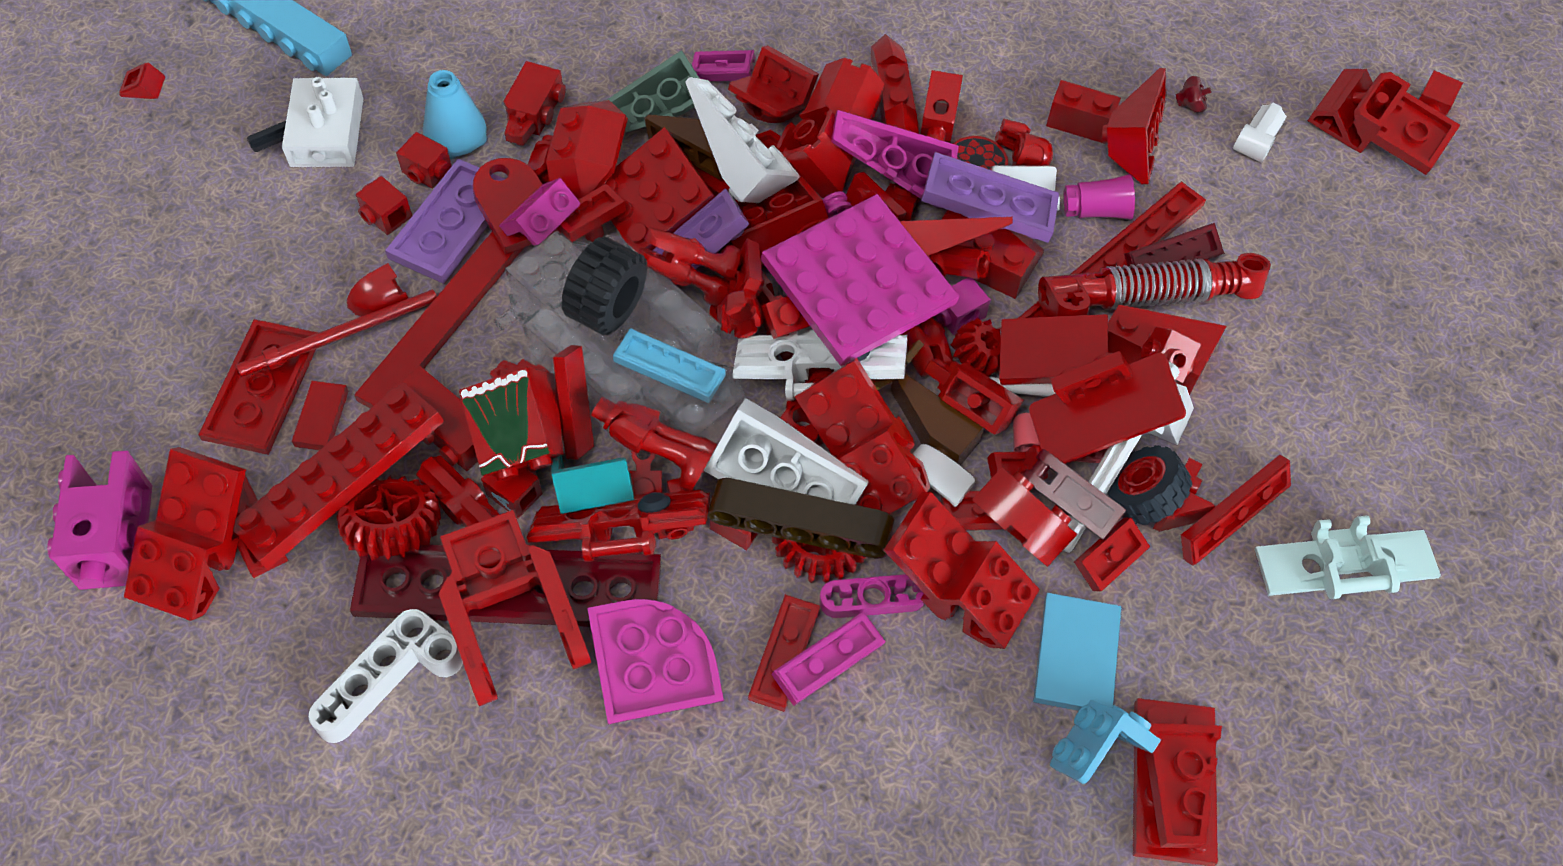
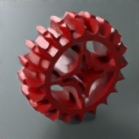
[337,476,441,561]
[772,504,866,584]

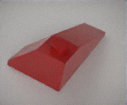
[1102,68,1167,184]

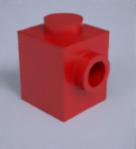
[396,132,452,189]
[356,176,412,236]

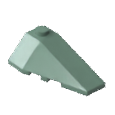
[607,50,700,133]

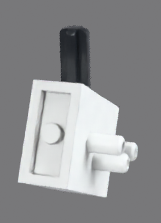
[247,77,364,167]

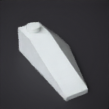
[685,77,800,203]
[704,398,868,505]

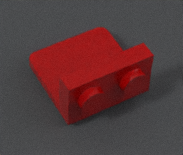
[728,45,819,118]

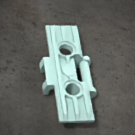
[1254,515,1441,599]

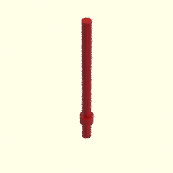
[235,289,437,378]

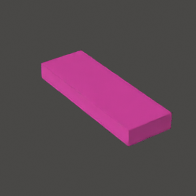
[771,611,886,706]

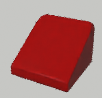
[119,62,165,99]

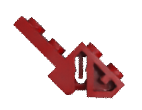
[1307,68,1460,175]
[795,358,931,514]
[124,447,246,621]
[883,492,1040,649]

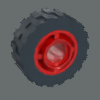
[1107,445,1192,525]

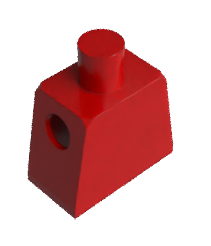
[921,70,963,143]

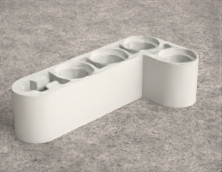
[308,609,463,743]

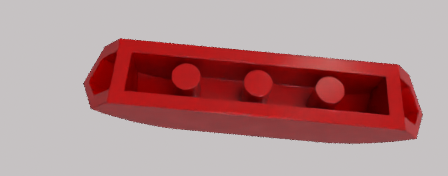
[871,34,919,134]

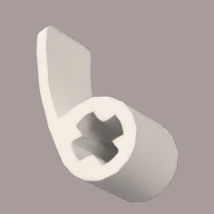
[913,444,975,507]

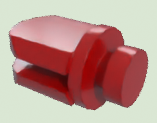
[527,135,552,184]

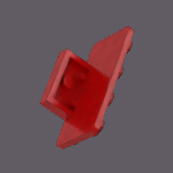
[1029,351,1186,464]

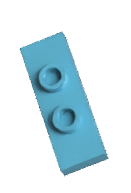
[613,328,726,403]

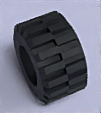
[561,236,648,336]

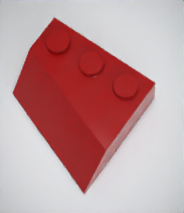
[726,164,828,267]
[941,210,1044,299]

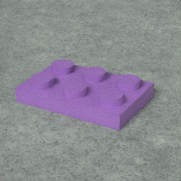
[652,188,749,290]

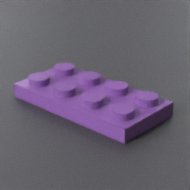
[921,152,1059,243]
[385,159,505,284]

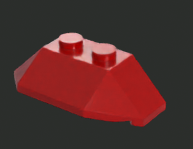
[546,100,628,200]

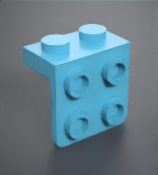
[1050,700,1161,784]

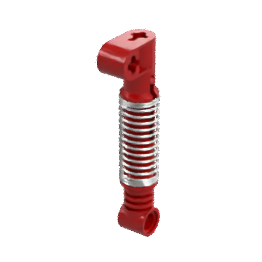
[1038,253,1271,317]

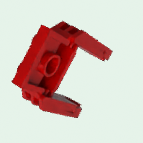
[439,510,591,707]

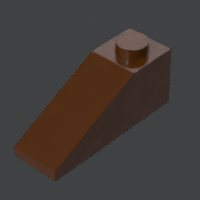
[644,114,722,180]
[891,374,983,466]

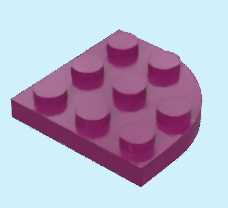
[587,599,724,725]

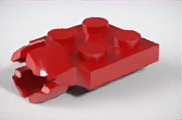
[717,239,765,338]

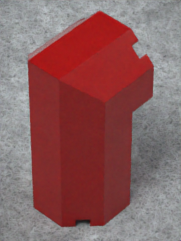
[777,58,885,198]

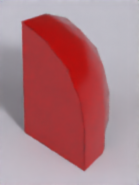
[347,263,408,316]

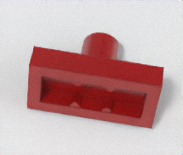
[557,184,626,243]

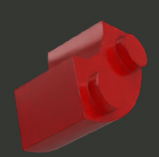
[972,467,1078,567]

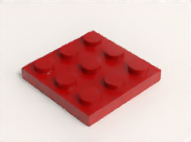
[605,127,715,253]

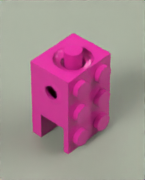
[47,450,153,590]

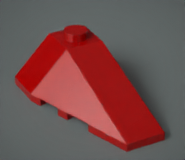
[900,216,1013,256]

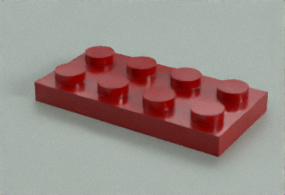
[1133,698,1218,866]

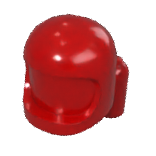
[994,119,1053,166]

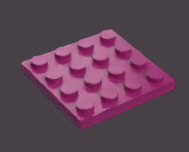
[761,194,959,366]

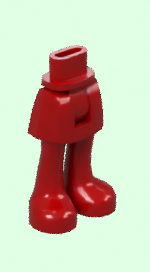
[591,396,718,491]

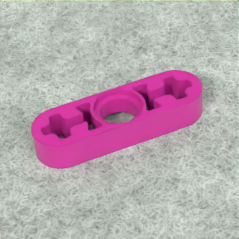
[819,574,924,618]

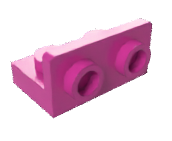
[499,178,580,246]

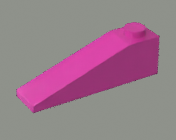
[831,110,959,198]

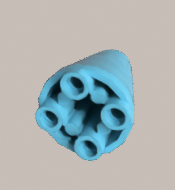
[423,70,487,160]

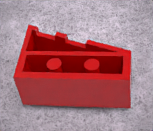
[1108,305,1227,395]

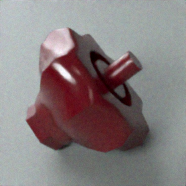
[1176,76,1212,112]

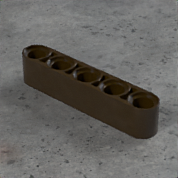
[708,478,895,559]

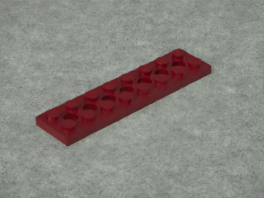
[350,545,661,627]

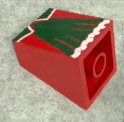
[459,367,564,481]

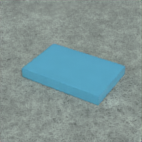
[1033,593,1121,711]

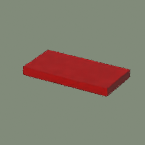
[198,319,319,455]

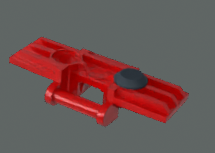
[527,490,710,562]

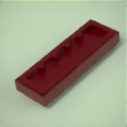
[1124,223,1225,269]

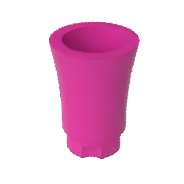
[1063,174,1135,220]

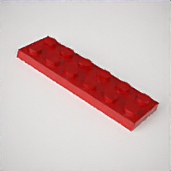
[233,382,444,570]

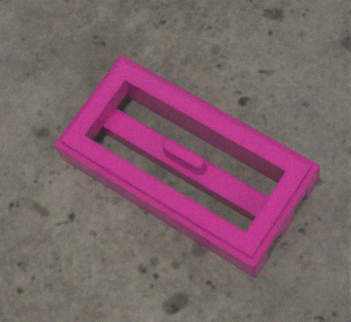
[692,50,756,81]

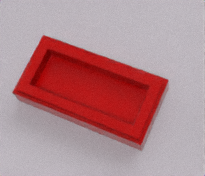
[292,381,349,450]

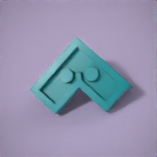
[551,455,634,514]

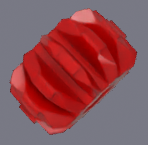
[950,318,1001,376]

